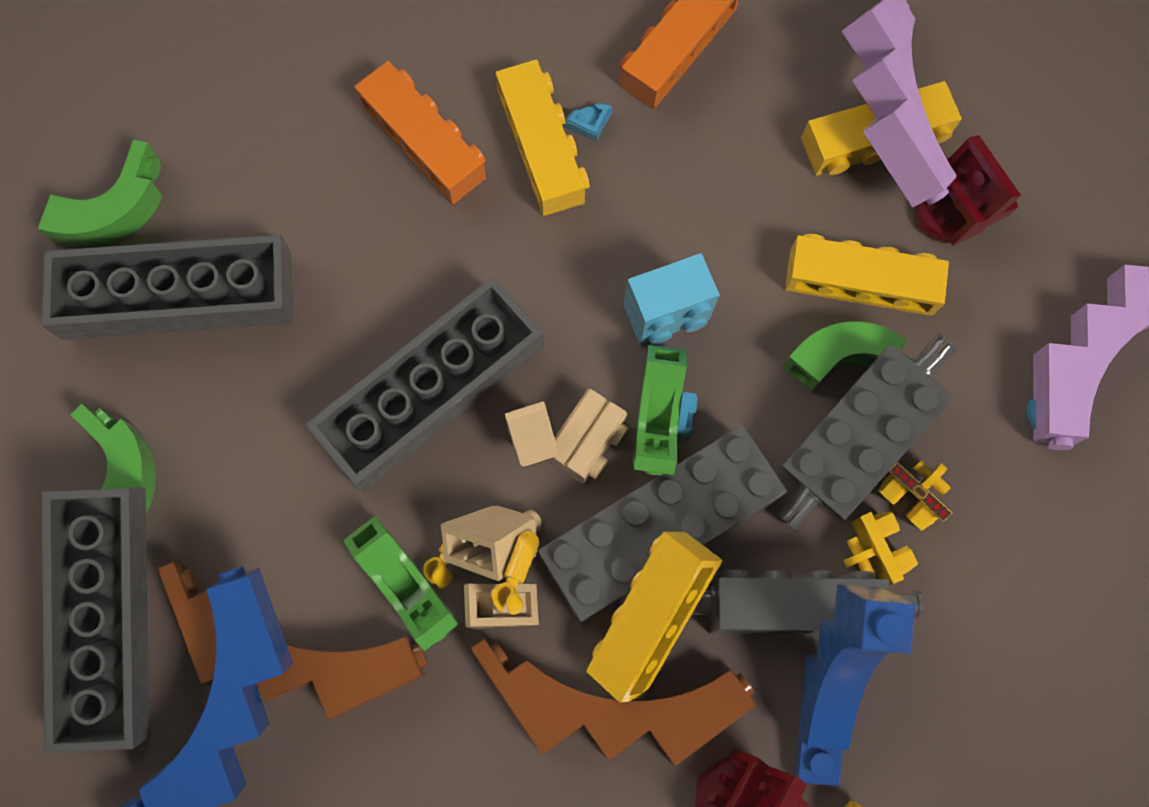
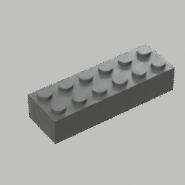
[42,235,293,340]
[305,277,544,494]
[538,424,788,624]
[42,488,150,753]

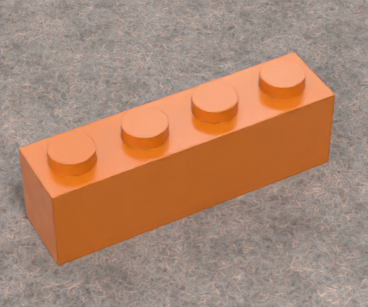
[619,0,739,110]
[354,61,486,205]

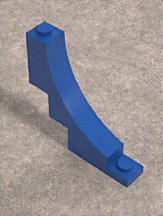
[119,565,293,807]
[795,584,915,786]

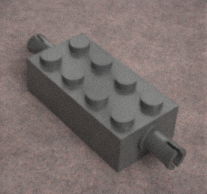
[777,333,958,530]
[692,570,923,635]

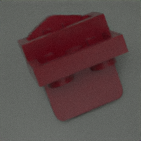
[914,135,1021,246]
[695,749,810,807]

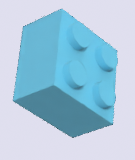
[623,253,720,345]

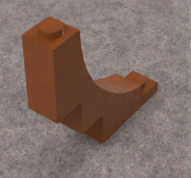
[158,562,429,720]
[471,639,756,766]

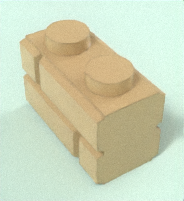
[547,388,629,484]

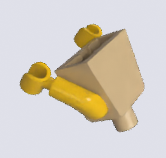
[423,506,542,615]

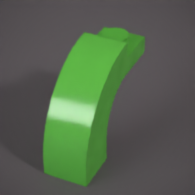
[38,139,163,248]
[782,321,913,392]
[633,345,687,475]
[70,404,156,513]
[343,515,458,651]

